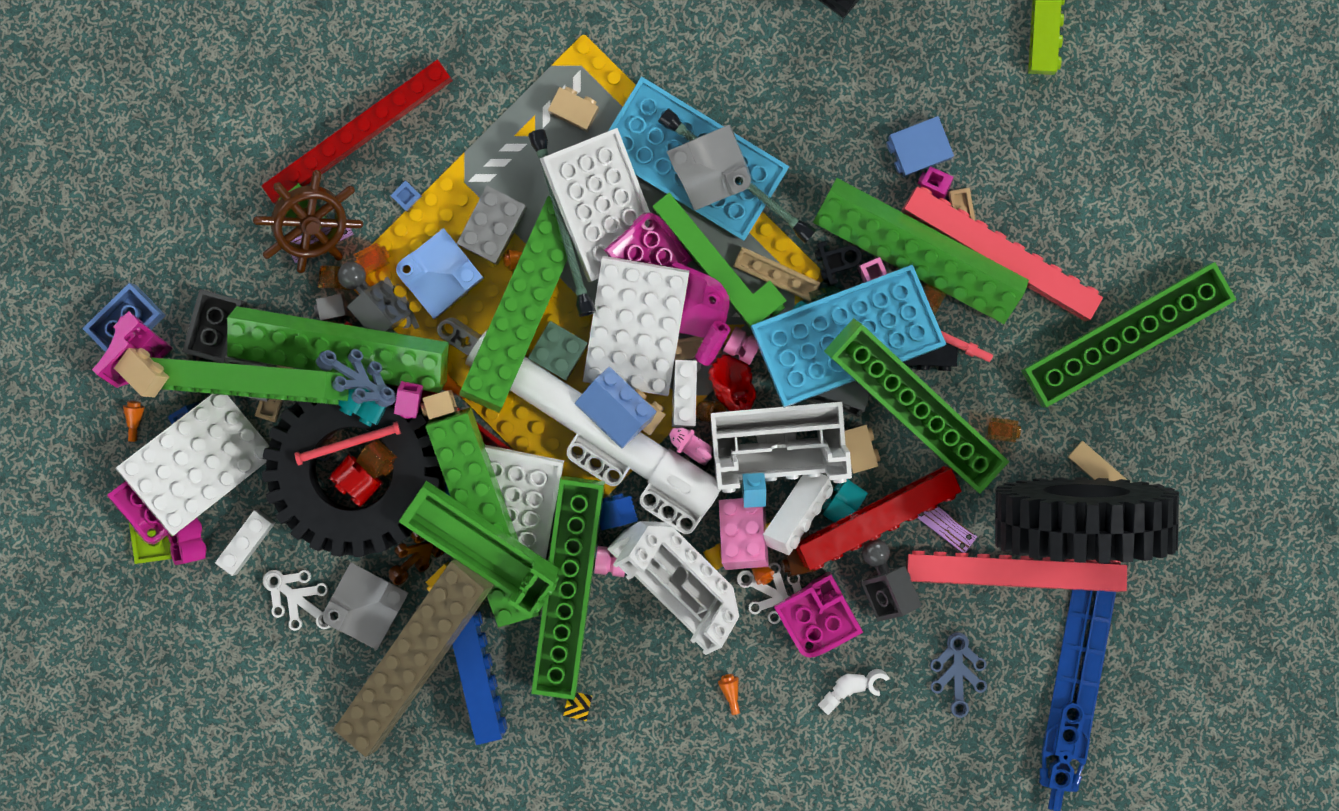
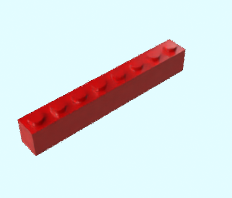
[796,466,962,571]

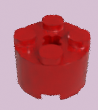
[329,455,382,507]

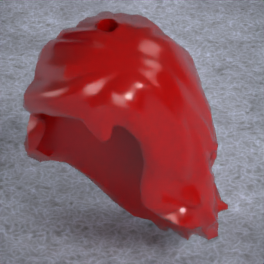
[708,354,756,411]

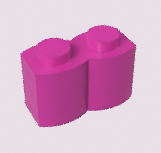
[167,518,207,565]

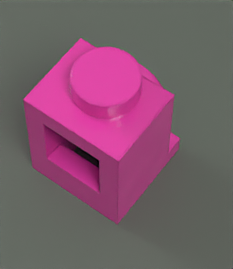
[918,166,954,199]

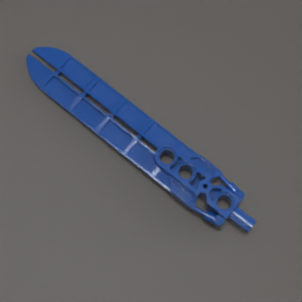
[1039,562,1116,811]

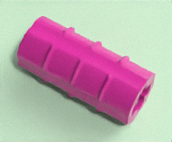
[695,321,730,366]

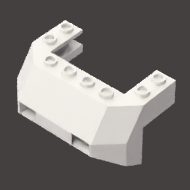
[711,402,852,493]
[607,521,739,655]

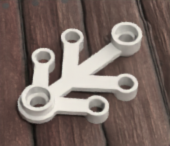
[737,562,802,624]
[263,570,335,631]

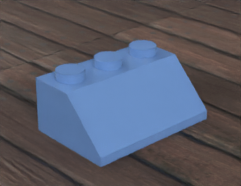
[575,366,657,449]

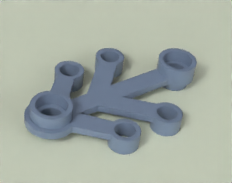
[316,349,396,407]
[930,632,987,718]

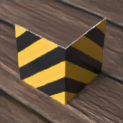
[563,692,592,721]

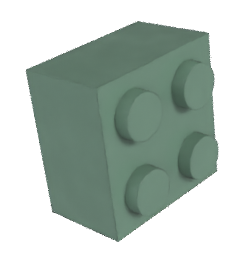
[528,321,588,381]

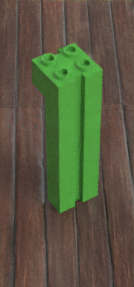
[652,192,787,330]
[399,481,559,617]

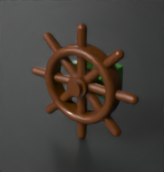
[253,170,363,273]

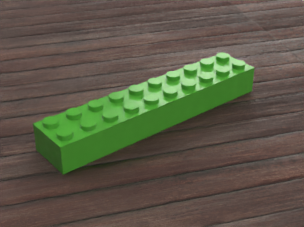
[813,178,1029,324]
[459,196,574,413]
[1021,262,1236,408]
[227,306,449,393]
[824,318,1009,494]
[150,357,350,405]
[426,407,541,628]
[531,476,605,700]

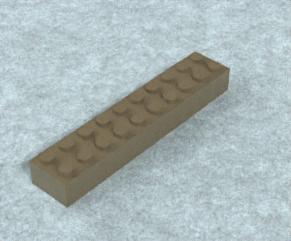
[333,559,494,757]

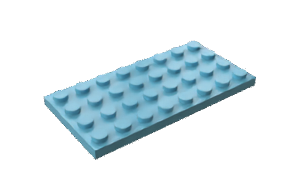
[608,76,790,241]
[751,265,946,408]

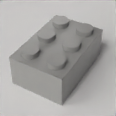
[457,185,527,265]

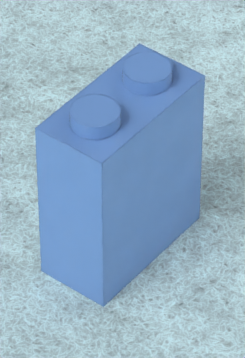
[886,116,954,178]

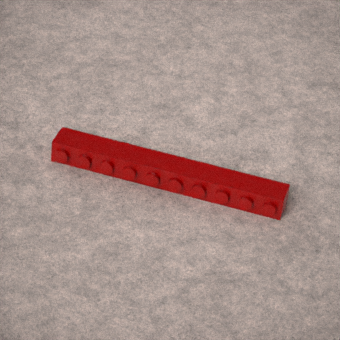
[261,59,453,205]

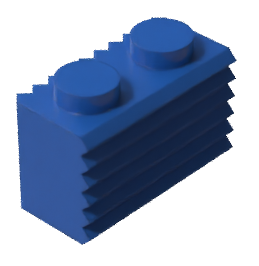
[600,493,638,530]

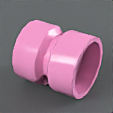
[723,327,759,365]
[594,546,625,577]

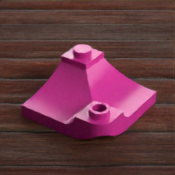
[604,213,693,267]
[671,262,730,338]
[92,311,173,388]
[107,481,168,544]
[774,571,863,658]

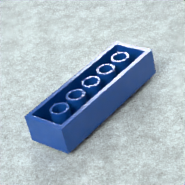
[452,611,508,745]

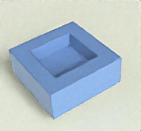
[391,180,422,211]

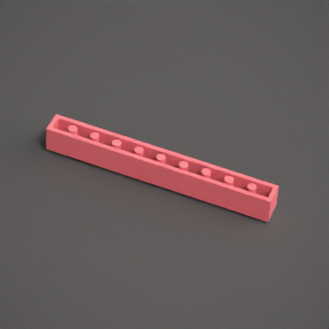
[901,186,1103,321]
[906,551,1127,592]

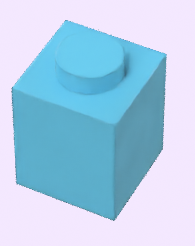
[742,473,766,508]

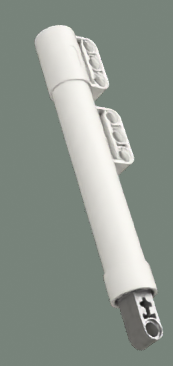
[437,318,721,534]

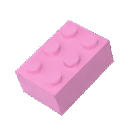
[719,498,769,570]

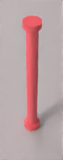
[294,421,401,466]

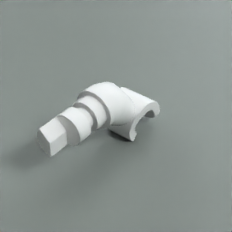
[818,669,890,715]

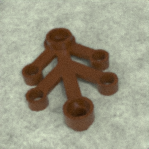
[389,532,445,585]

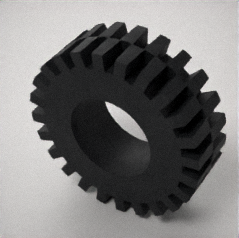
[262,383,443,557]
[995,477,1179,563]

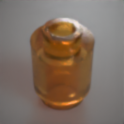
[696,400,726,422]

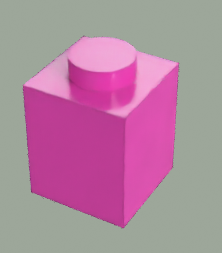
[394,381,423,419]

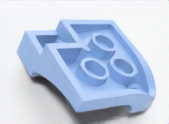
[396,228,484,320]

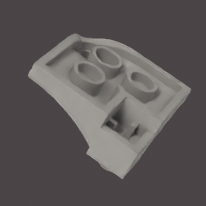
[667,124,751,211]
[323,562,408,650]

